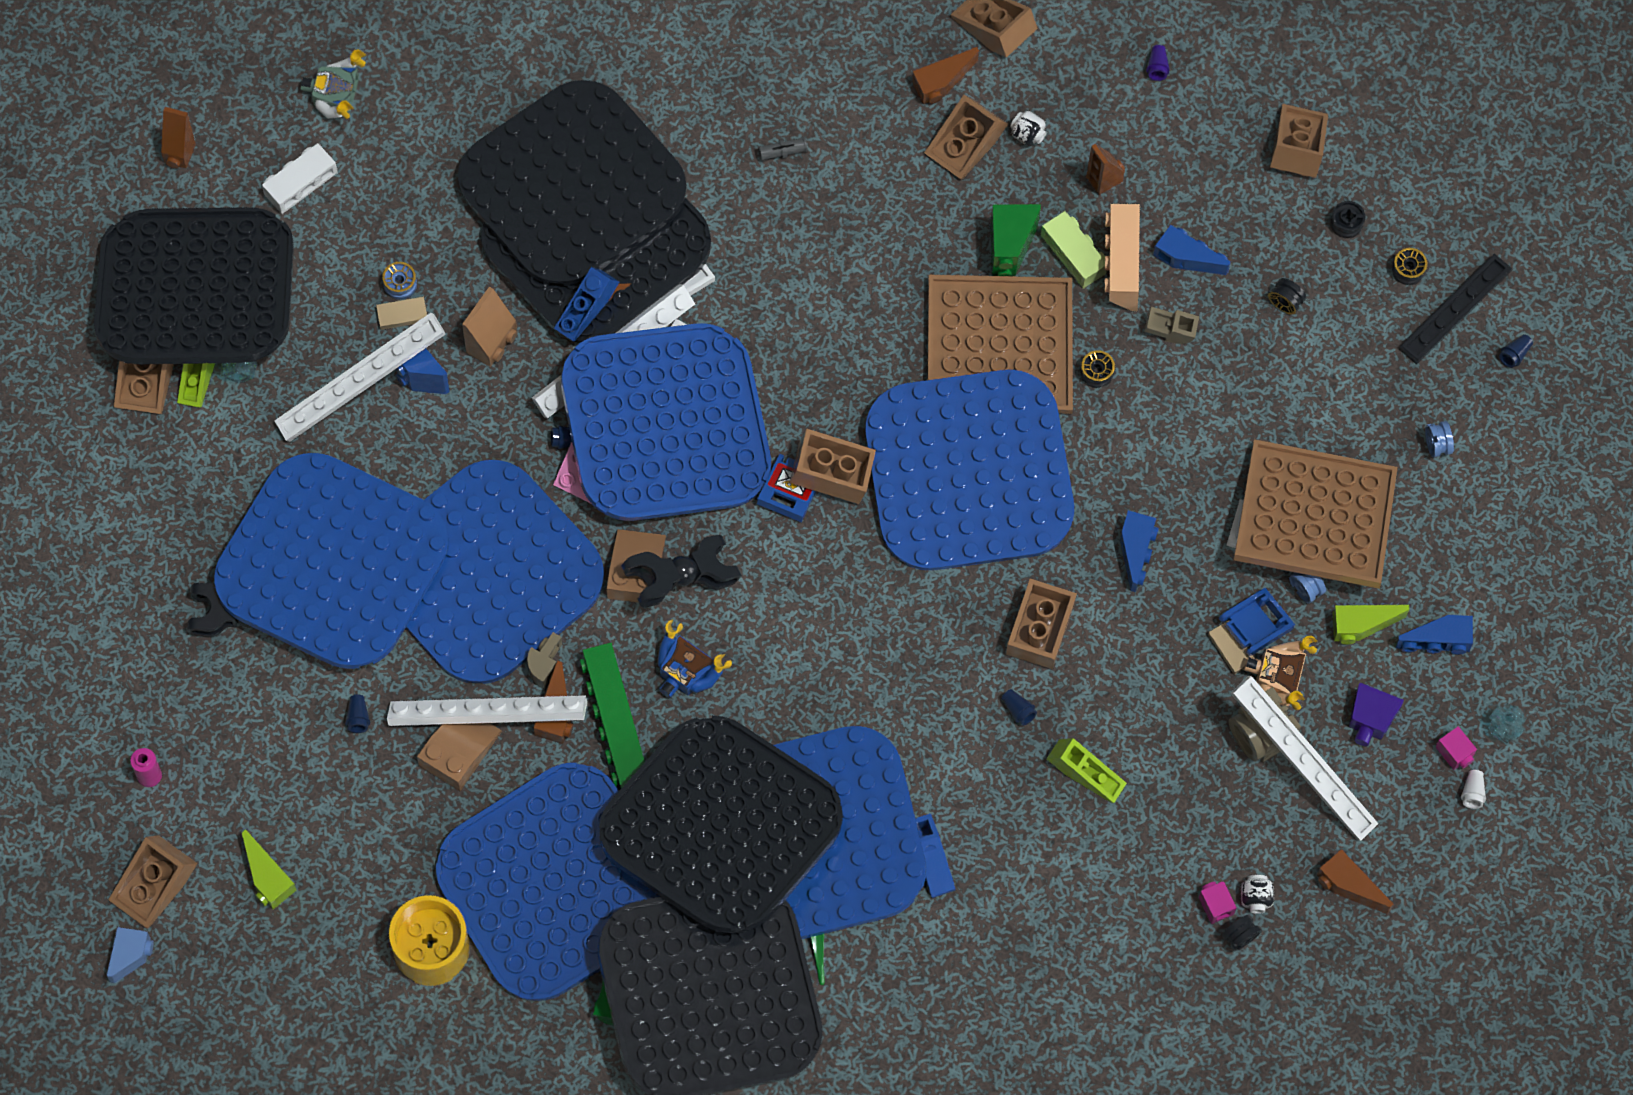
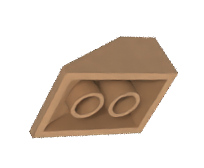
[950,0,1038,58]
[924,95,1008,180]
[1270,104,1328,178]
[462,287,518,367]
[114,361,174,414]
[607,529,666,603]
[417,723,502,791]
[108,835,198,928]

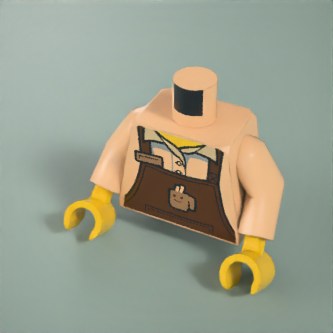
[1244,635,1318,710]

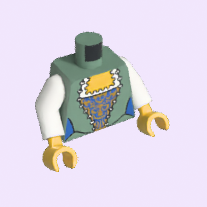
[301,49,366,119]

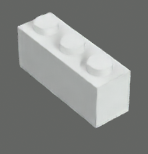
[262,143,338,214]

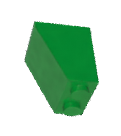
[990,204,1041,276]

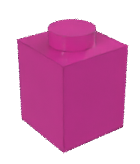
[1435,726,1477,770]
[1198,881,1236,924]

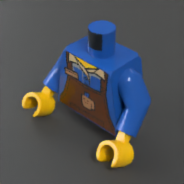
[658,619,732,698]

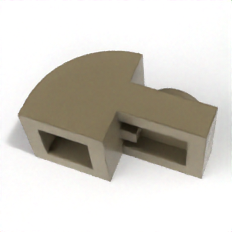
[1144,307,1199,344]
[527,632,562,689]

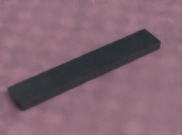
[1399,253,1512,364]

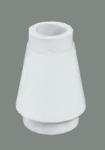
[1461,770,1486,809]

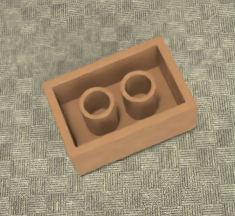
[790,429,876,504]
[1006,579,1077,669]

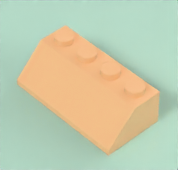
[1105,204,1140,311]

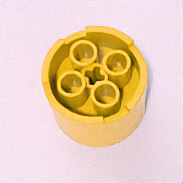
[389,895,470,986]

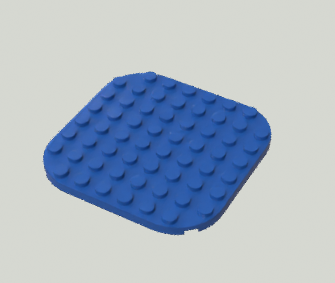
[561,323,771,521]
[865,370,1074,570]
[214,453,448,669]
[406,460,604,684]
[774,726,926,939]
[436,763,660,1001]

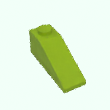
[177,363,215,407]
[1332,605,1409,645]
[1047,738,1127,803]
[242,829,296,910]

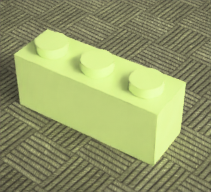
[1041,211,1107,289]

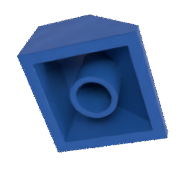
[396,348,450,394]

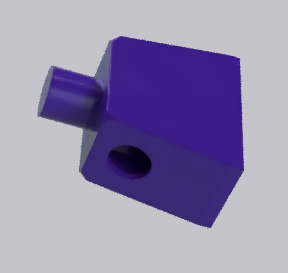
[1349,683,1404,746]

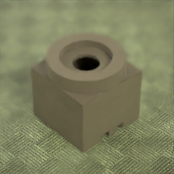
[1229,687,1301,762]

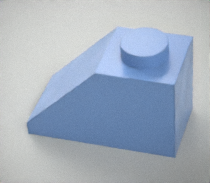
[107,927,153,983]

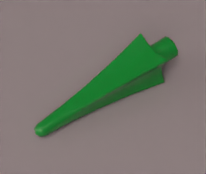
[810,934,825,985]

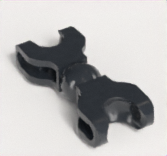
[621,535,742,608]
[186,583,253,637]

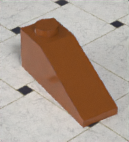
[912,47,979,105]
[161,107,196,169]
[1086,144,1125,195]
[534,661,574,744]
[1317,849,1394,914]

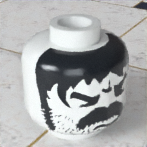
[1010,111,1047,146]
[1241,875,1274,914]

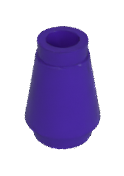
[1146,45,1170,81]

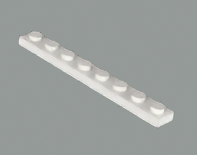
[532,284,695,418]
[275,313,446,442]
[1231,676,1378,841]
[387,696,587,726]

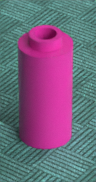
[131,748,162,787]

